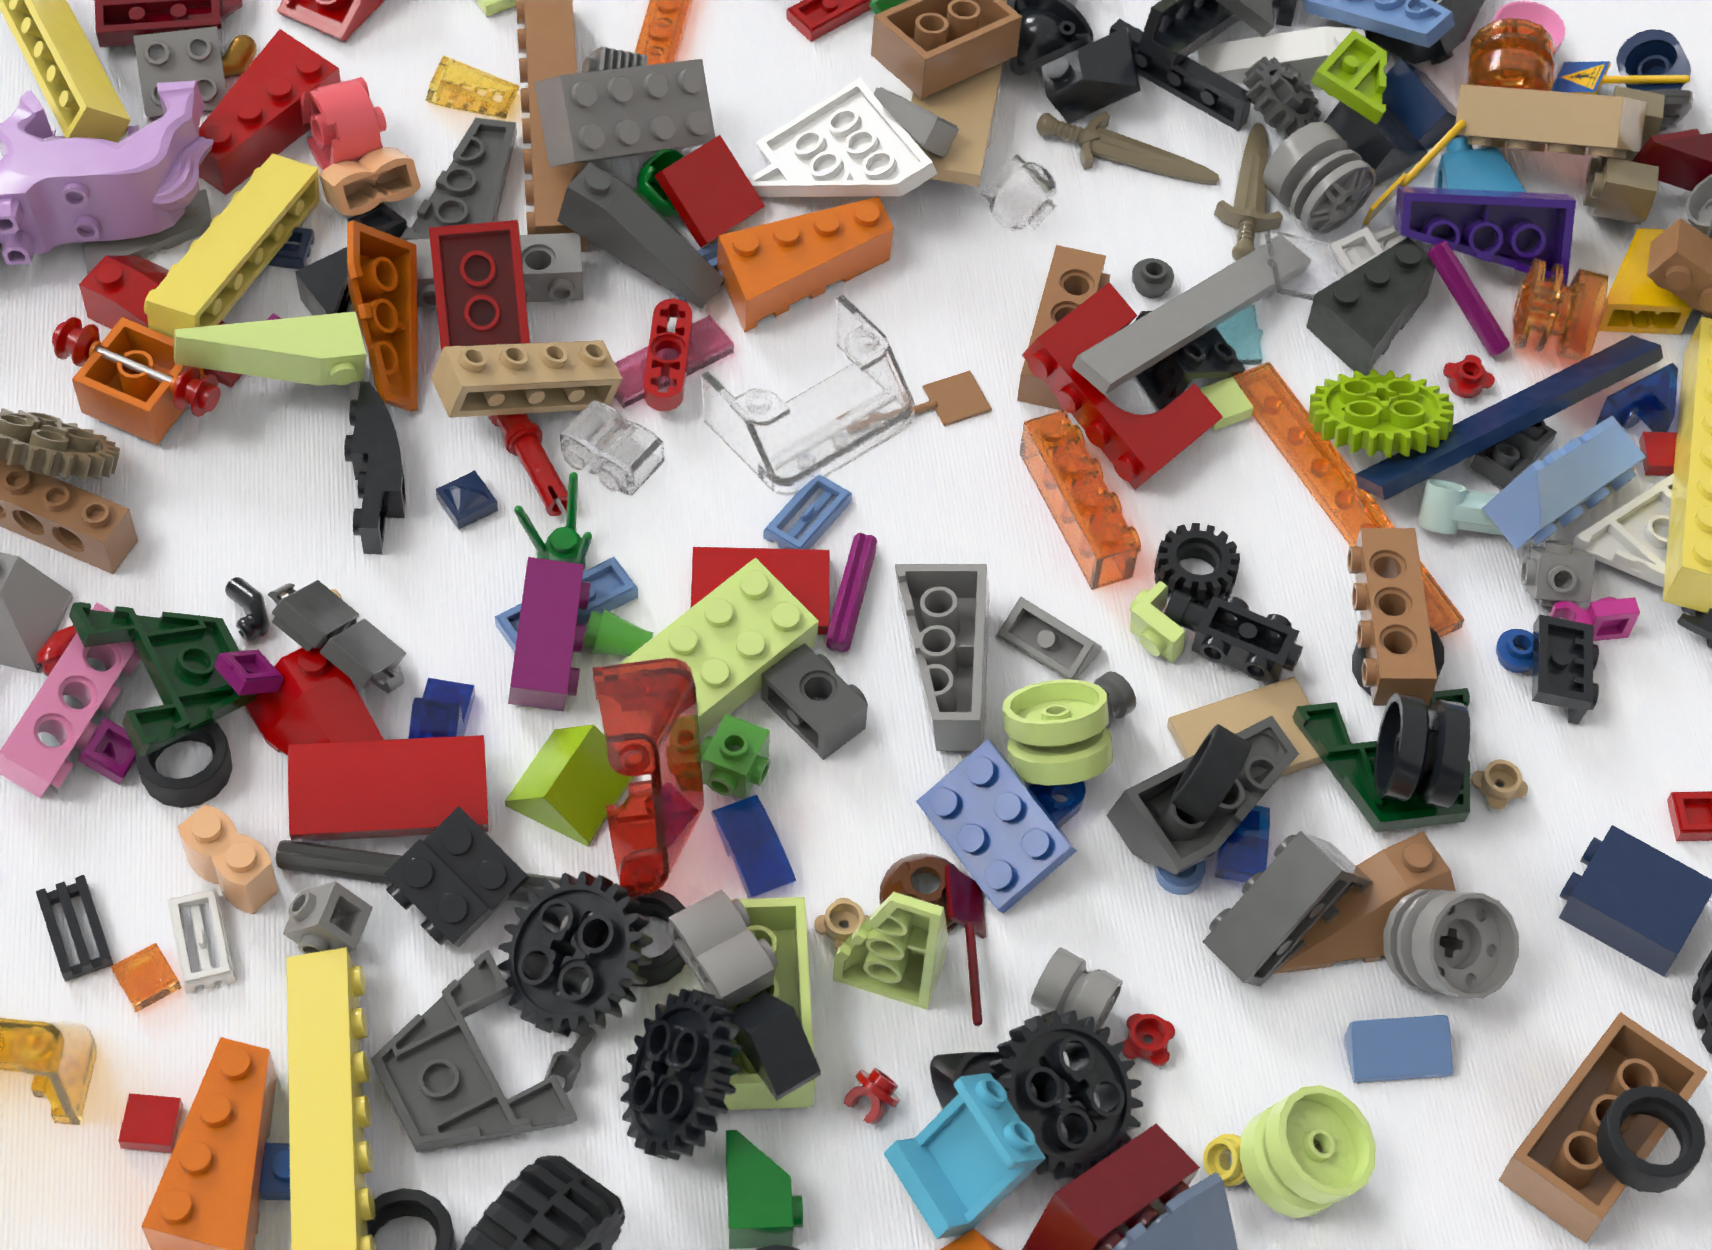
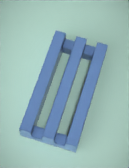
[763,472,852,549]

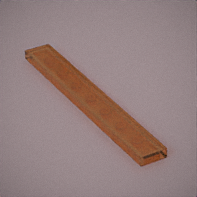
[1233,362,1465,637]

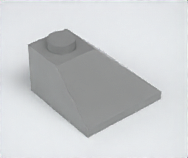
[0,552,73,673]

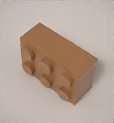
[871,0,1022,99]

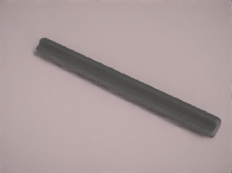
[275,840,561,903]

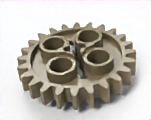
[0,408,120,480]

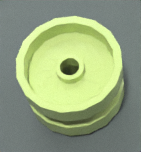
[1002,679,1113,786]
[1239,1085,1376,1218]

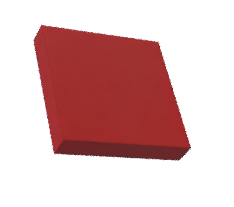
[654,135,765,248]

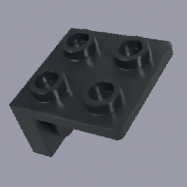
[1134,311,1246,410]

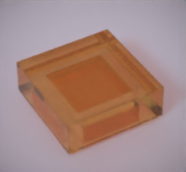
[110,942,181,1013]

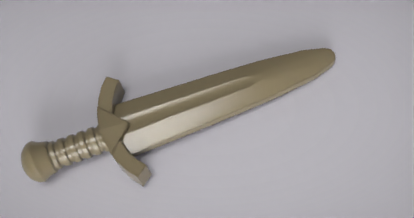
[1036,111,1219,185]
[1214,123,1283,261]

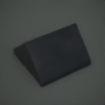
[1324,100,1427,187]

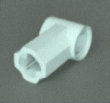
[1417,479,1503,535]

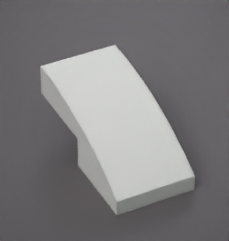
[1330,224,1425,274]

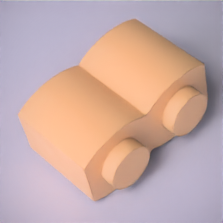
[319,147,421,216]
[177,804,279,914]

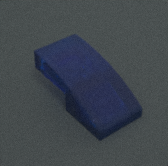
[711,795,797,899]
[1214,805,1270,883]

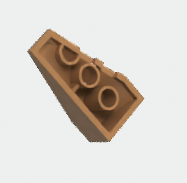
[1274,831,1456,974]

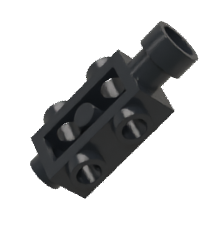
[1164,590,1303,684]

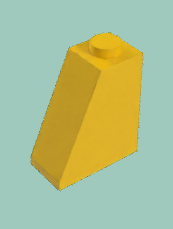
[1596,228,1692,335]

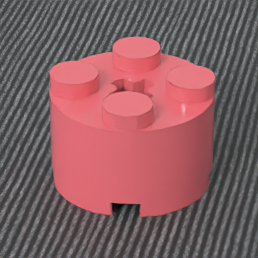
[300,77,387,170]

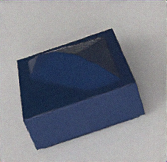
[435,470,498,530]

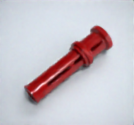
[489,413,568,516]

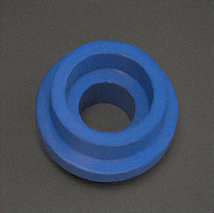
[1496,629,1533,673]

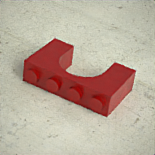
[1022,282,1223,490]

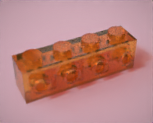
[1019,409,1141,590]

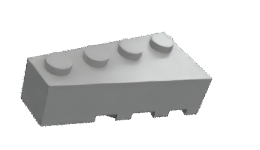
[895,564,990,751]

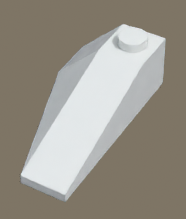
[1198,26,1365,90]

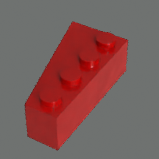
[199,29,341,195]

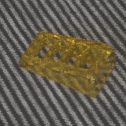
[425,55,520,119]

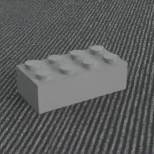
[534,59,715,168]

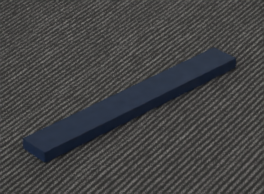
[1355,335,1663,500]

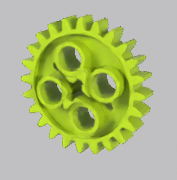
[1309,369,1454,458]

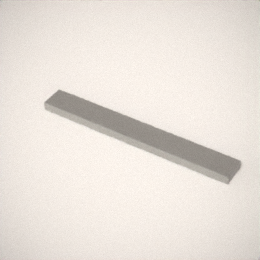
[1072,236,1309,395]

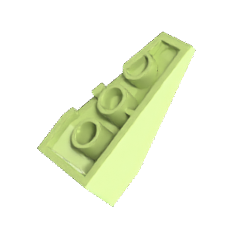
[833,892,948,1010]

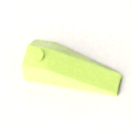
[174,311,366,386]

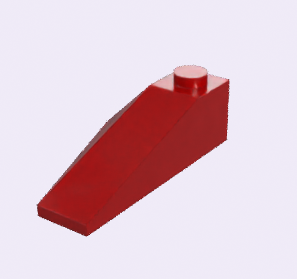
[245,643,384,756]

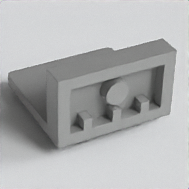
[133,26,227,119]

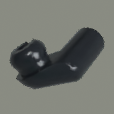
[225,577,270,641]

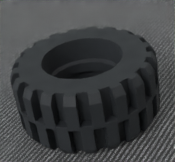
[459,1155,625,1250]

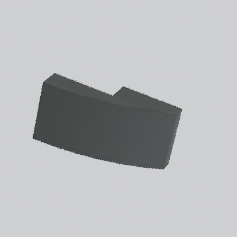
[1470,421,1557,489]

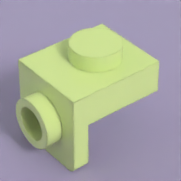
[1129,581,1185,663]

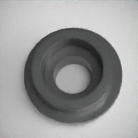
[1131,258,1174,298]

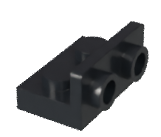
[1532,614,1599,725]

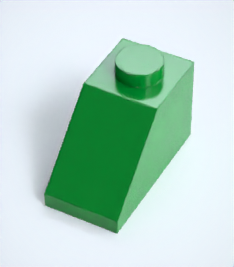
[725,1130,803,1249]

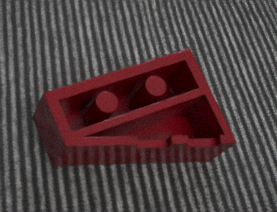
[1022,1123,1200,1250]

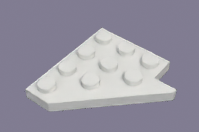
[748,77,938,197]

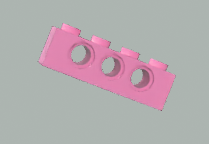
[0,602,141,798]

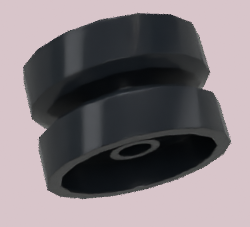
[1374,693,1470,808]

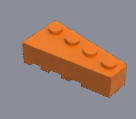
[717,196,894,333]
[141,1037,277,1250]

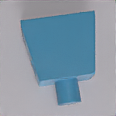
[1434,137,1526,192]

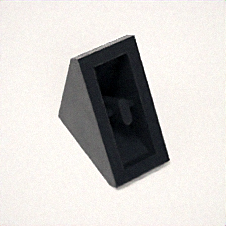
[295,247,352,316]
[730,991,821,1101]

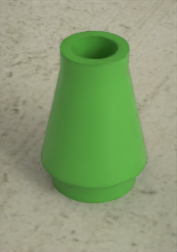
[583,609,654,656]

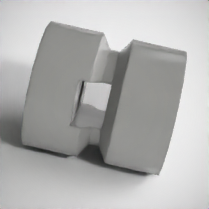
[1030,947,1123,1031]

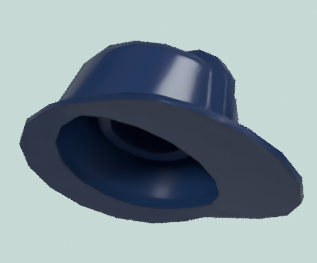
[1616,29,1692,91]

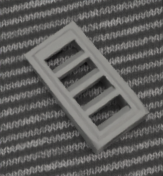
[873,87,959,157]

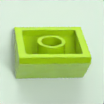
[504,724,637,847]

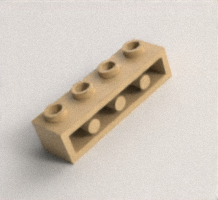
[431,340,623,418]

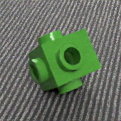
[697,714,770,800]

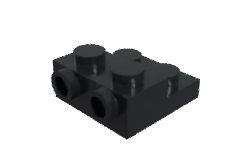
[384,806,530,948]

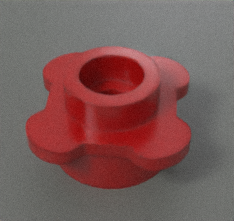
[1443,355,1495,398]
[1121,1013,1175,1067]

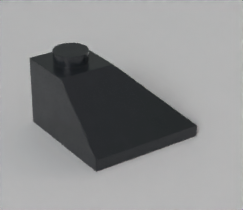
[1041,27,1141,123]

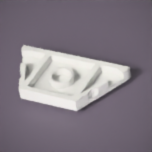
[1573,474,1673,588]

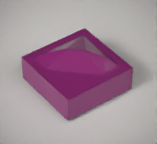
[214,649,284,696]
[77,717,136,785]

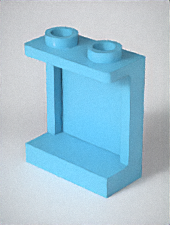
[883,1073,1046,1239]

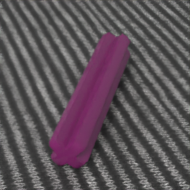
[1428,241,1510,357]
[826,532,878,653]

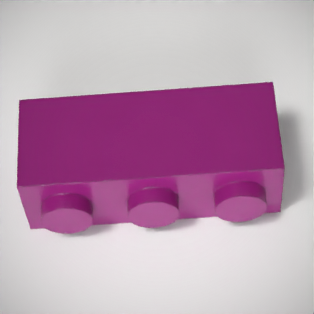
[508,557,591,711]

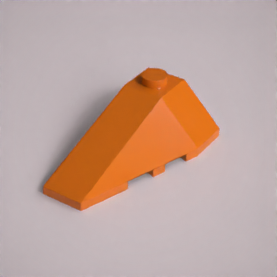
[347,220,418,412]

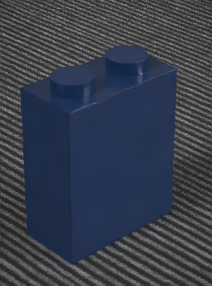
[1559,825,1712,977]

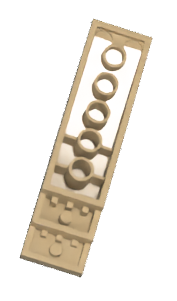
[907,0,1007,187]

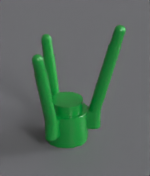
[514,472,592,570]

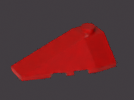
[79,255,243,388]

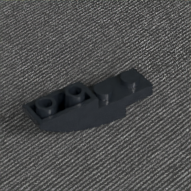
[344,382,406,555]

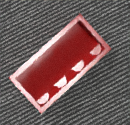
[288,735,489,842]

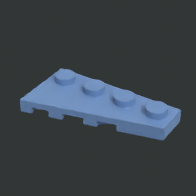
[1303,0,1455,48]

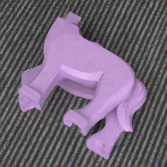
[0,81,213,265]

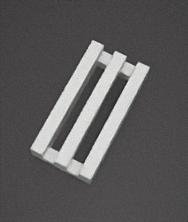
[167,888,236,993]

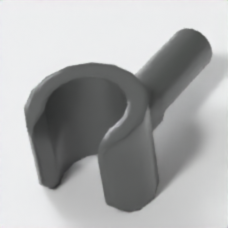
[544,1027,596,1092]

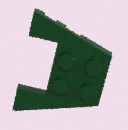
[69,602,257,757]
[1292,688,1470,832]

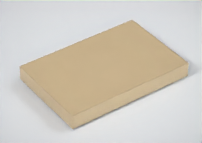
[1167,676,1324,777]

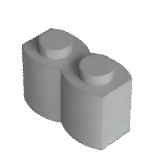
[668,889,778,1010]

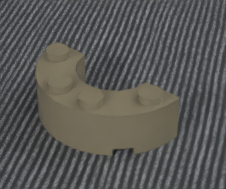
[1583,86,1665,225]

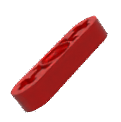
[644,298,693,411]

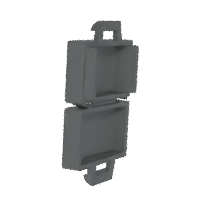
[267,580,406,694]

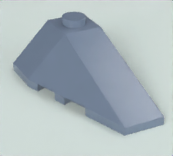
[1112,1172,1238,1250]

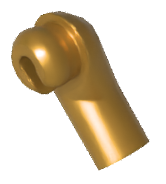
[222,35,257,77]

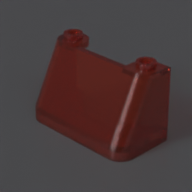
[592,658,704,897]

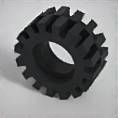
[1154,523,1240,607]

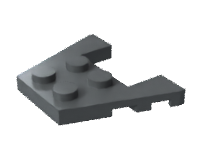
[370,950,578,1152]

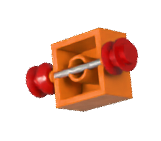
[52,317,221,445]

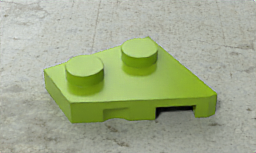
[1311,30,1387,125]

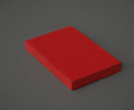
[691,547,830,635]

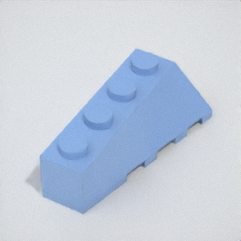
[1482,416,1646,550]

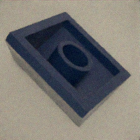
[1382,58,1461,150]

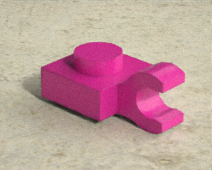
[1550,597,1640,641]

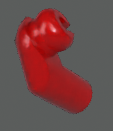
[36,625,77,677]

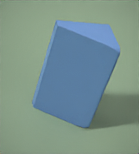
[1344,1015,1453,1083]

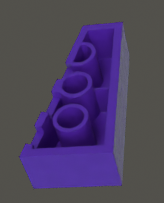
[1394,186,1576,285]

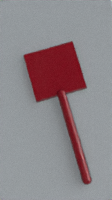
[945,864,986,1026]

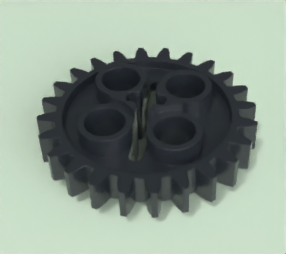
[497,871,653,1037]
[620,989,742,1161]
[989,1010,1143,1181]

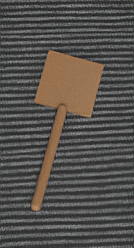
[845,370,992,436]

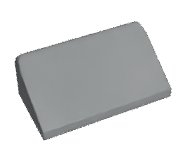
[997,596,1102,680]

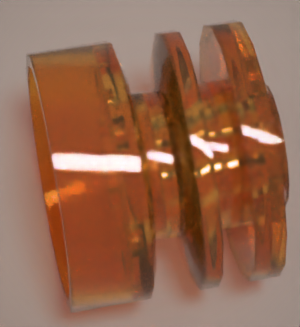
[1467,18,1555,91]
[1512,258,1608,361]

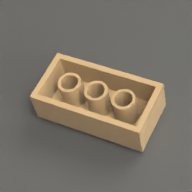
[1455,84,1647,159]

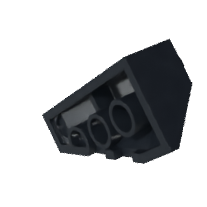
[1365,0,1485,65]

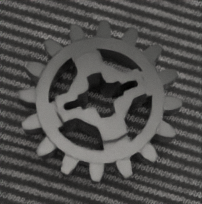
[1243,56,1322,137]

